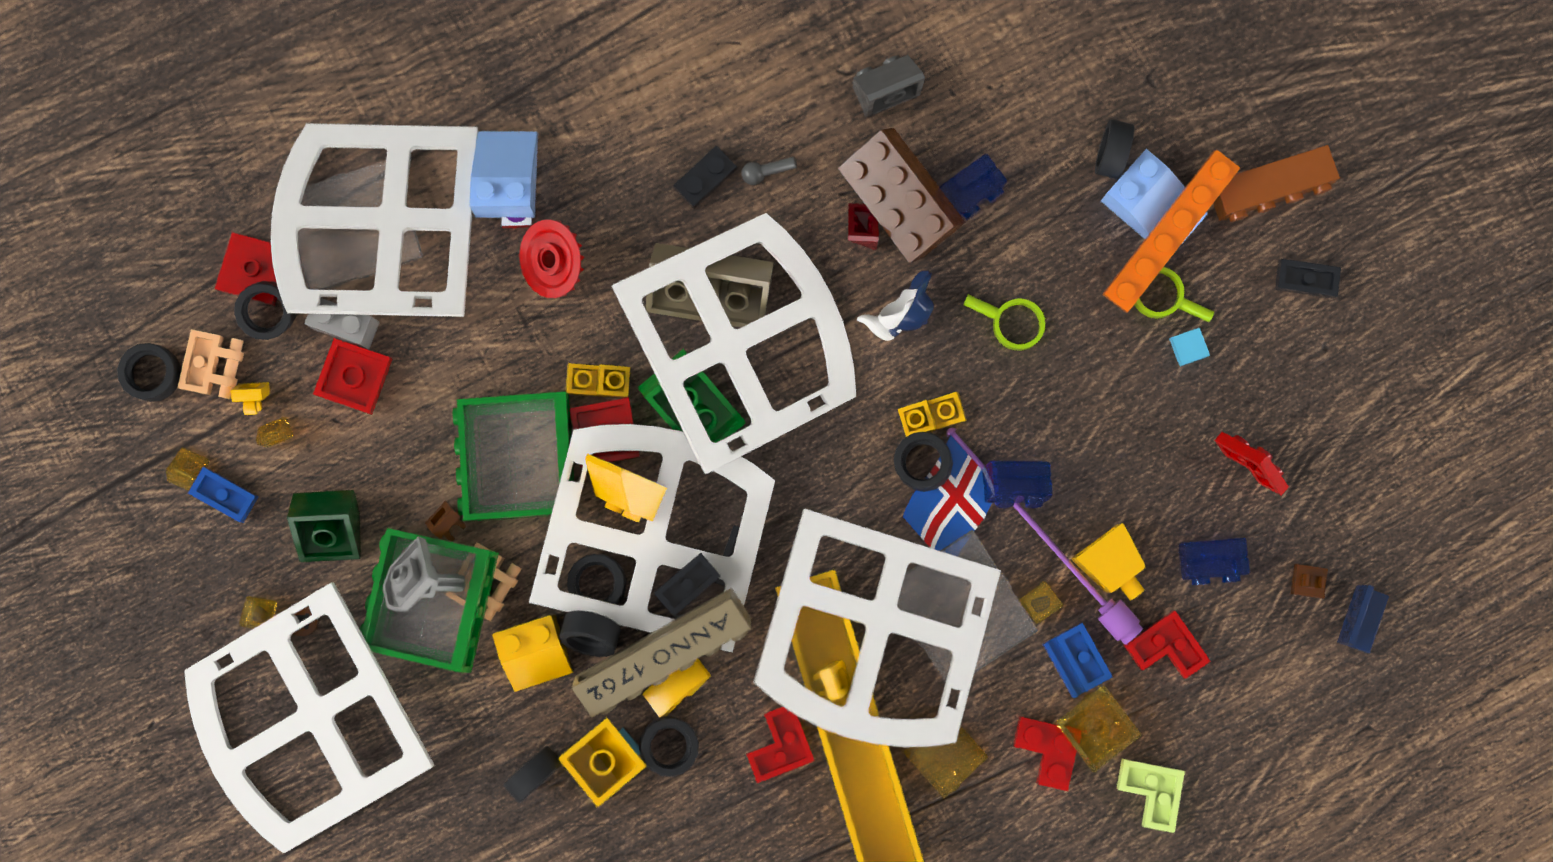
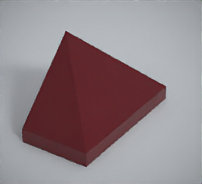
[848,203,879,250]

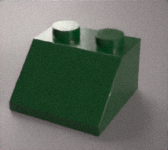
[287,490,361,562]

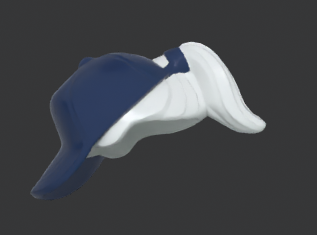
[857,271,934,341]

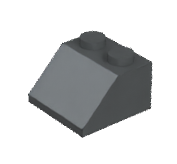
[852,55,925,118]

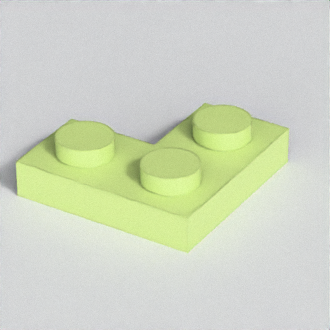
[1117,759,1185,833]

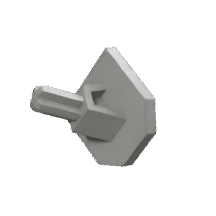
[383,536,465,611]

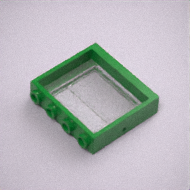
[452,391,577,522]
[359,528,499,673]

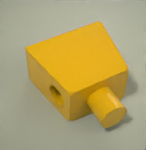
[1071,523,1145,600]

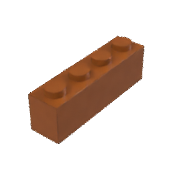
[1213,145,1340,222]

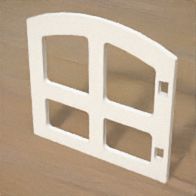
[271,124,479,317]
[612,213,856,474]
[529,424,775,652]
[754,509,1001,747]
[184,582,435,853]

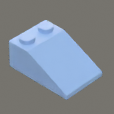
[470,131,538,218]
[1101,149,1207,242]

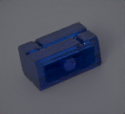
[939,153,1007,220]
[982,461,1053,508]
[1178,538,1250,585]

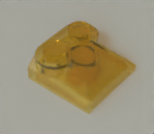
[1055,685,1142,773]
[902,725,988,798]

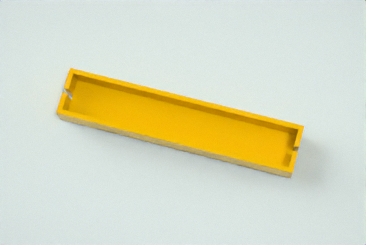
[776,570,923,862]

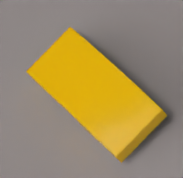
[566,363,630,397]
[898,392,967,437]
[642,659,711,718]

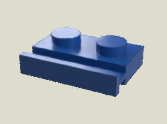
[1042,623,1113,698]

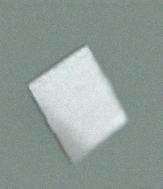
[298,161,423,290]
[897,530,1038,684]

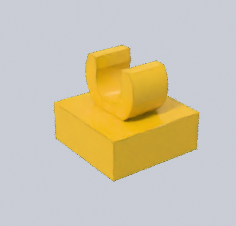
[230,382,270,415]
[812,660,851,701]

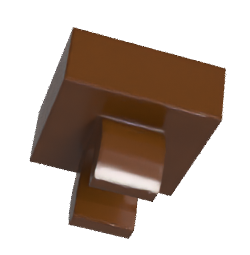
[425,501,466,541]
[1291,564,1328,599]

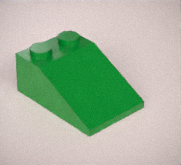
[638,349,746,443]

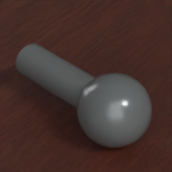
[741,156,797,186]

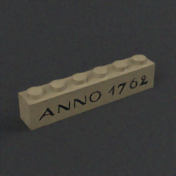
[572,588,751,718]

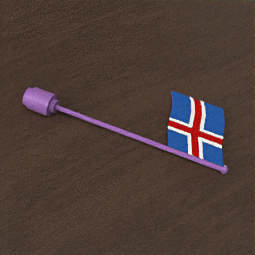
[903,428,1143,645]

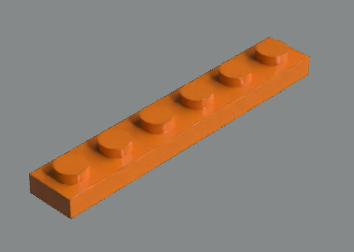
[1103,150,1240,312]

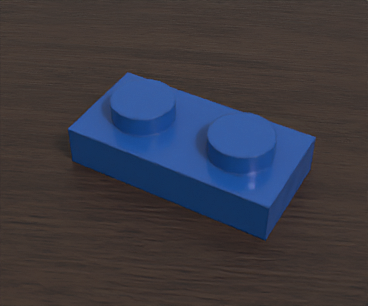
[188,467,259,523]

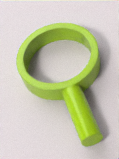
[1134,267,1214,322]
[963,294,1045,351]

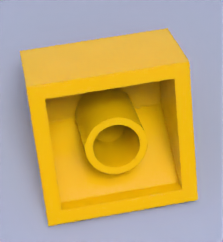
[585,454,667,522]
[492,615,573,692]
[558,718,646,807]

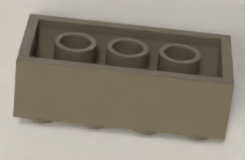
[645,243,774,328]

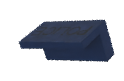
[1337,585,1389,653]

